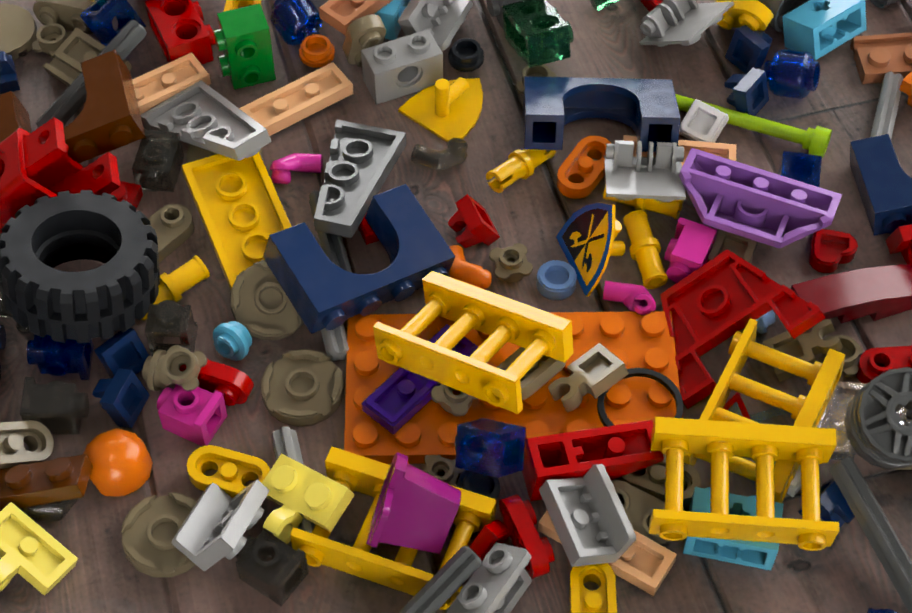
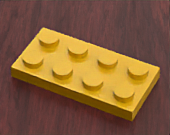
[181,152,292,290]

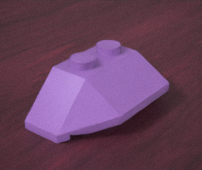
[679,148,842,249]

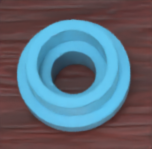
[213,321,252,361]

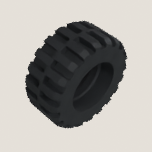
[0,190,160,344]

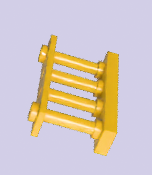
[373,271,574,414]
[684,318,846,503]
[649,416,839,551]
[290,446,496,610]

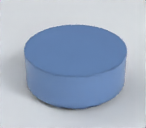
[536,260,577,300]

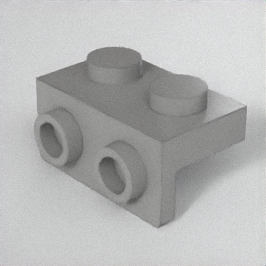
[397,0,473,51]
[539,464,636,567]
[172,479,270,572]
[446,542,533,613]

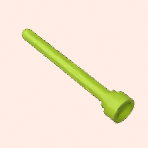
[675,94,832,158]

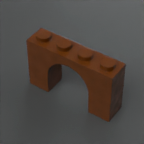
[0,49,145,163]

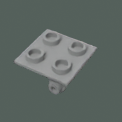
[639,0,734,47]
[604,140,686,202]

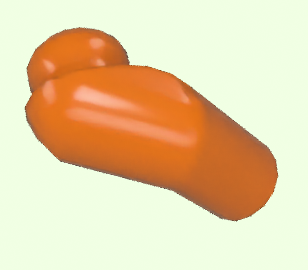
[449,245,492,290]

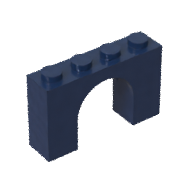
[523,76,681,152]
[850,134,912,236]
[263,184,456,334]

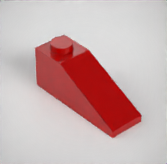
[520,420,664,501]

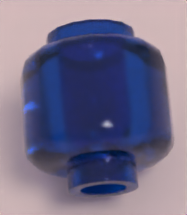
[270,0,323,46]
[764,49,820,99]

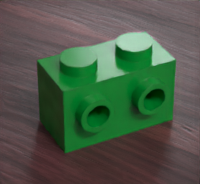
[213,3,276,90]

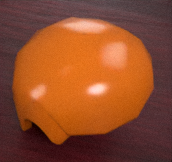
[83,428,153,496]

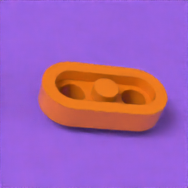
[557,135,612,199]

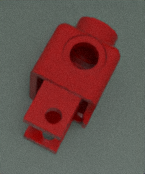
[0,117,121,234]

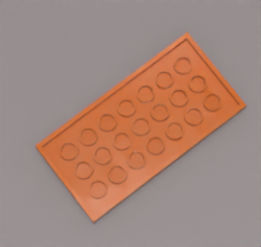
[344,311,683,464]

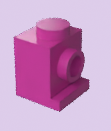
[664,217,717,283]
[157,384,228,446]

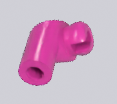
[269,153,323,184]
[603,280,656,315]

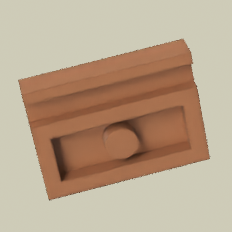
[850,32,912,84]

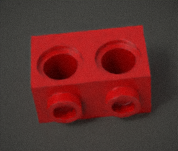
[145,0,216,65]

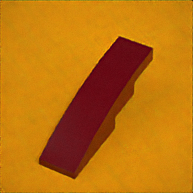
[791,265,912,324]

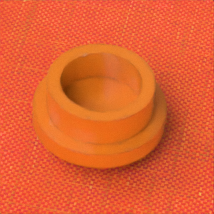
[299,34,335,68]

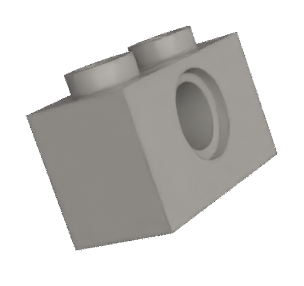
[361,29,443,105]

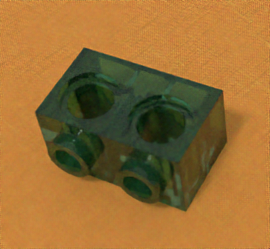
[502,0,574,68]

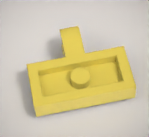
[262,453,355,544]
[0,502,78,596]

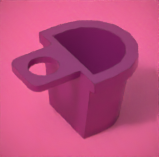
[366,452,461,554]

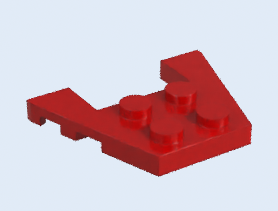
[660,249,825,409]

